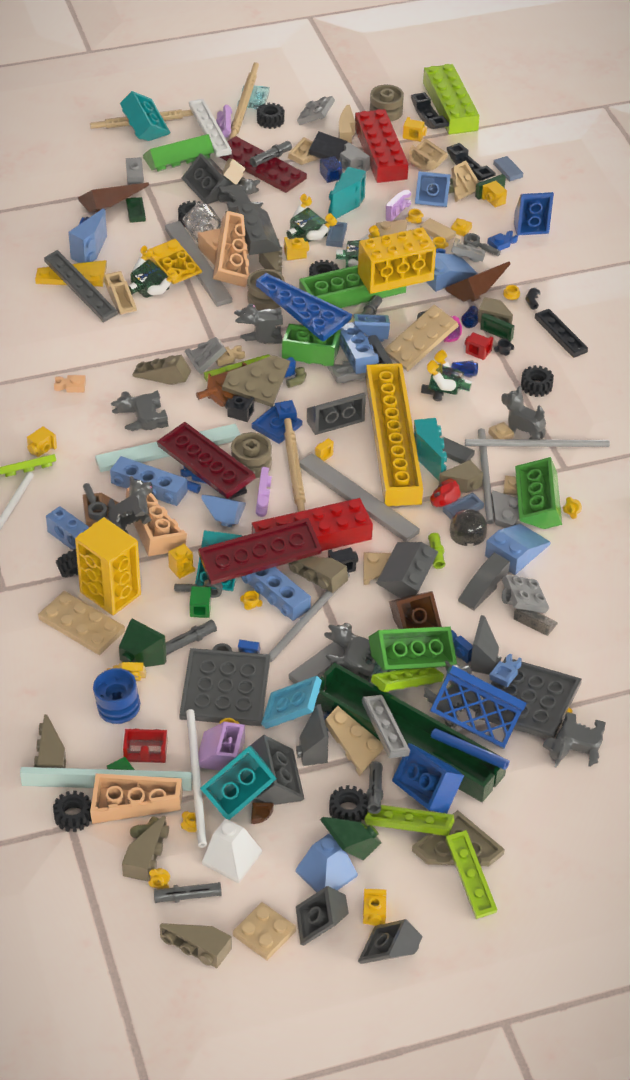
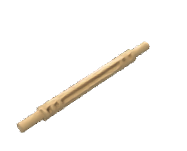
[228,62,259,141]
[90,109,193,129]
[284,418,306,512]

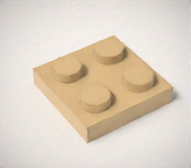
[233,902,296,960]

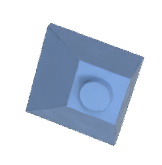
[415,171,451,207]
[354,314,390,342]
[201,495,246,527]
[296,833,358,892]

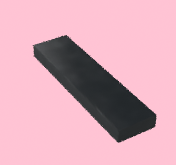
[535,309,588,358]

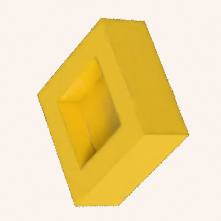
[451,218,472,236]
[315,438,334,461]

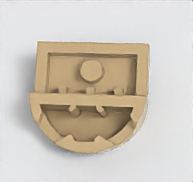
[409,138,448,171]

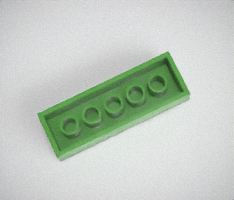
[299,265,406,308]

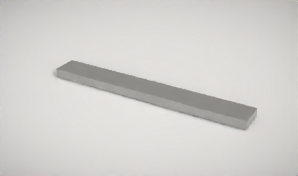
[165,221,232,307]
[299,453,420,542]

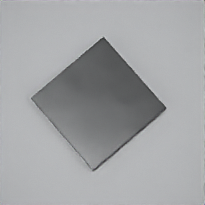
[179,648,271,726]
[475,657,582,739]

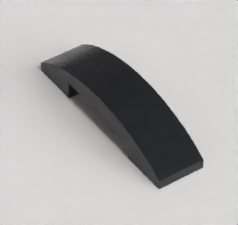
[411,92,449,129]
[447,143,496,181]

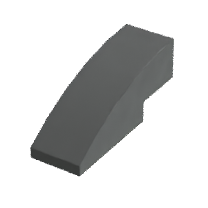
[458,553,510,610]

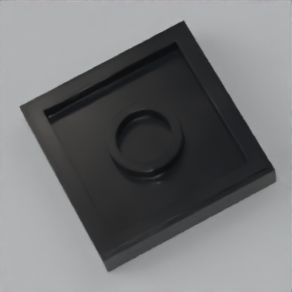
[308,131,348,164]

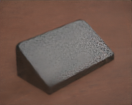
[514,609,558,636]

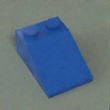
[513,192,554,236]
[392,743,464,814]

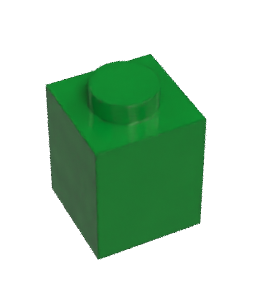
[189,586,211,618]

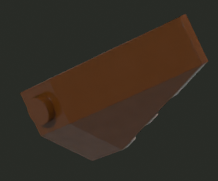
[78,182,149,213]
[445,261,511,302]

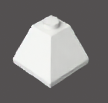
[202,818,262,883]

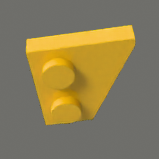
[107,662,146,681]

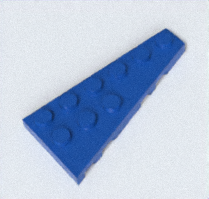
[256,273,352,342]

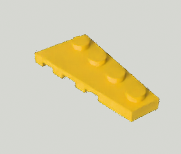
[35,260,107,287]

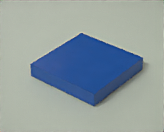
[251,405,303,444]

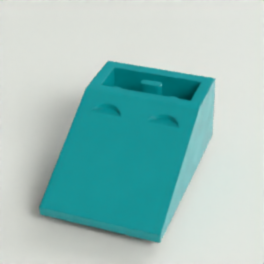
[328,167,366,219]
[414,418,447,481]
[195,530,242,591]

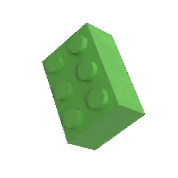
[282,324,341,366]

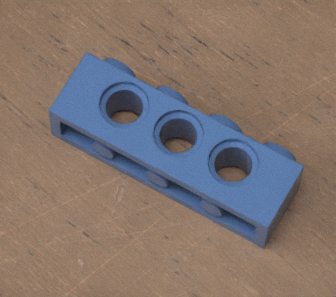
[339,322,379,374]
[110,456,188,506]
[46,506,89,550]
[241,567,311,621]

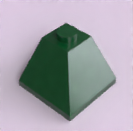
[119,618,167,667]
[320,817,382,861]

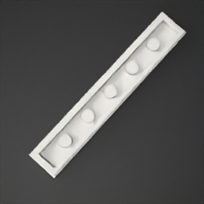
[189,99,232,157]

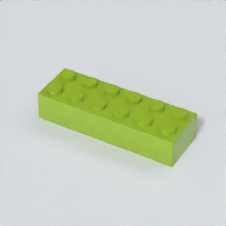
[423,64,480,135]

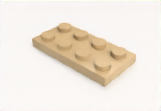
[385,304,459,371]
[38,591,125,655]

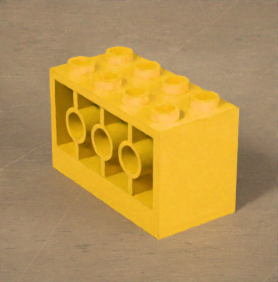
[358,227,436,294]
[75,517,141,616]

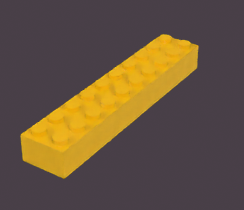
[366,363,423,506]

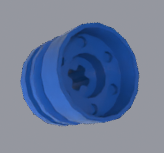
[93,668,141,724]

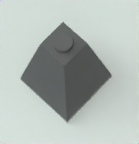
[470,615,502,675]
[296,704,329,766]
[296,886,349,946]
[358,919,423,964]

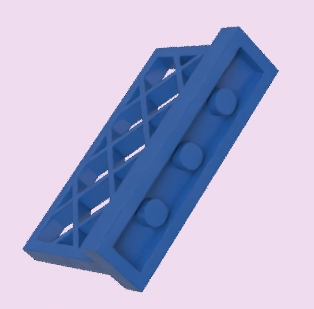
[429,665,527,749]

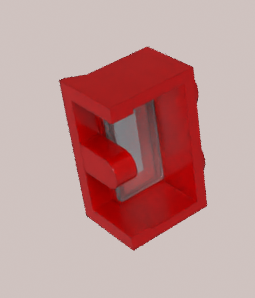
[123,728,168,763]

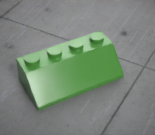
[143,134,214,172]
[515,457,562,529]
[368,626,457,671]

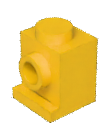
[403,117,427,142]
[482,181,507,208]
[284,237,309,261]
[27,426,57,457]
[168,544,196,579]
[363,889,386,926]

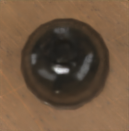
[449,509,487,546]

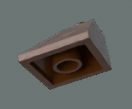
[389,591,442,629]

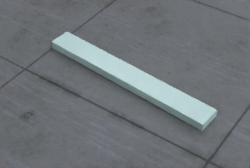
[95,423,241,472]
[20,767,192,791]

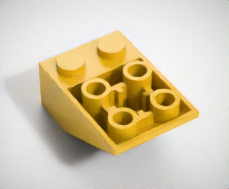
[146,238,202,285]

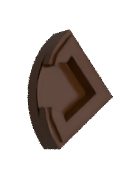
[251,802,274,824]

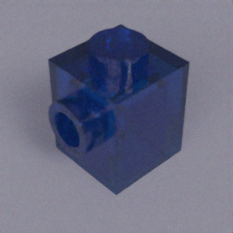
[320,156,342,183]

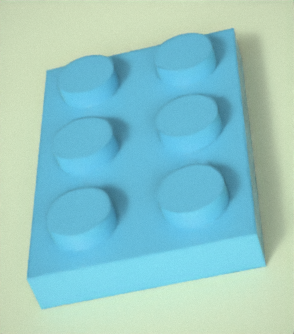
[261,676,322,729]

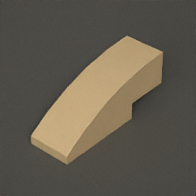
[338,105,356,144]
[223,158,245,185]
[104,271,137,315]

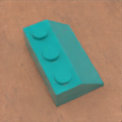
[120,91,171,141]
[200,746,277,820]

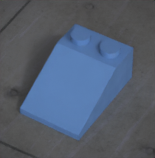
[68,209,107,263]
[426,253,478,292]
[485,523,551,575]

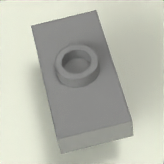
[340,142,370,171]
[126,157,144,185]

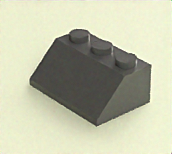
[182,153,235,205]
[236,203,281,255]
[307,392,366,435]
[376,542,438,598]
[250,735,304,805]

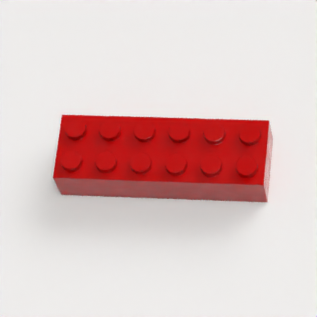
[355,109,409,183]
[252,498,373,551]

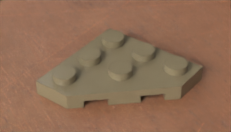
[222,355,290,407]
[412,810,505,867]

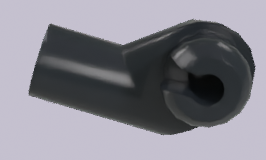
[525,288,541,310]
[421,384,444,401]

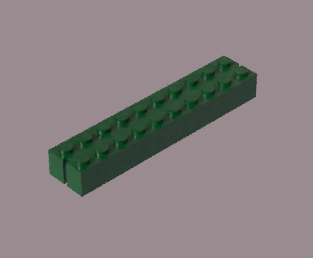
[315,662,506,803]

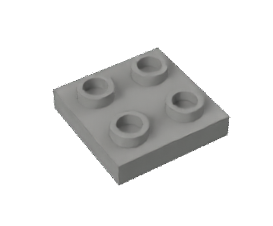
[297,96,335,125]
[502,574,549,613]

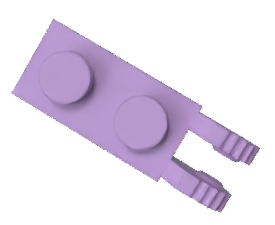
[216,105,232,138]
[386,190,411,221]
[256,467,272,517]

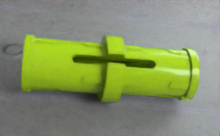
[428,533,445,569]

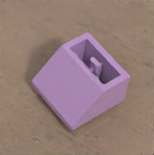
[198,722,245,771]

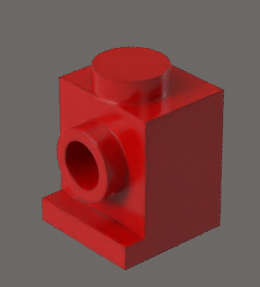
[465,332,493,360]

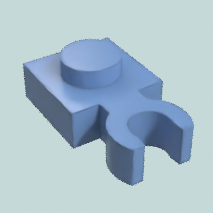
[489,654,522,687]

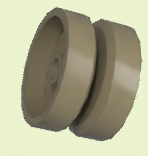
[370,84,404,121]
[247,269,285,310]
[231,432,272,478]

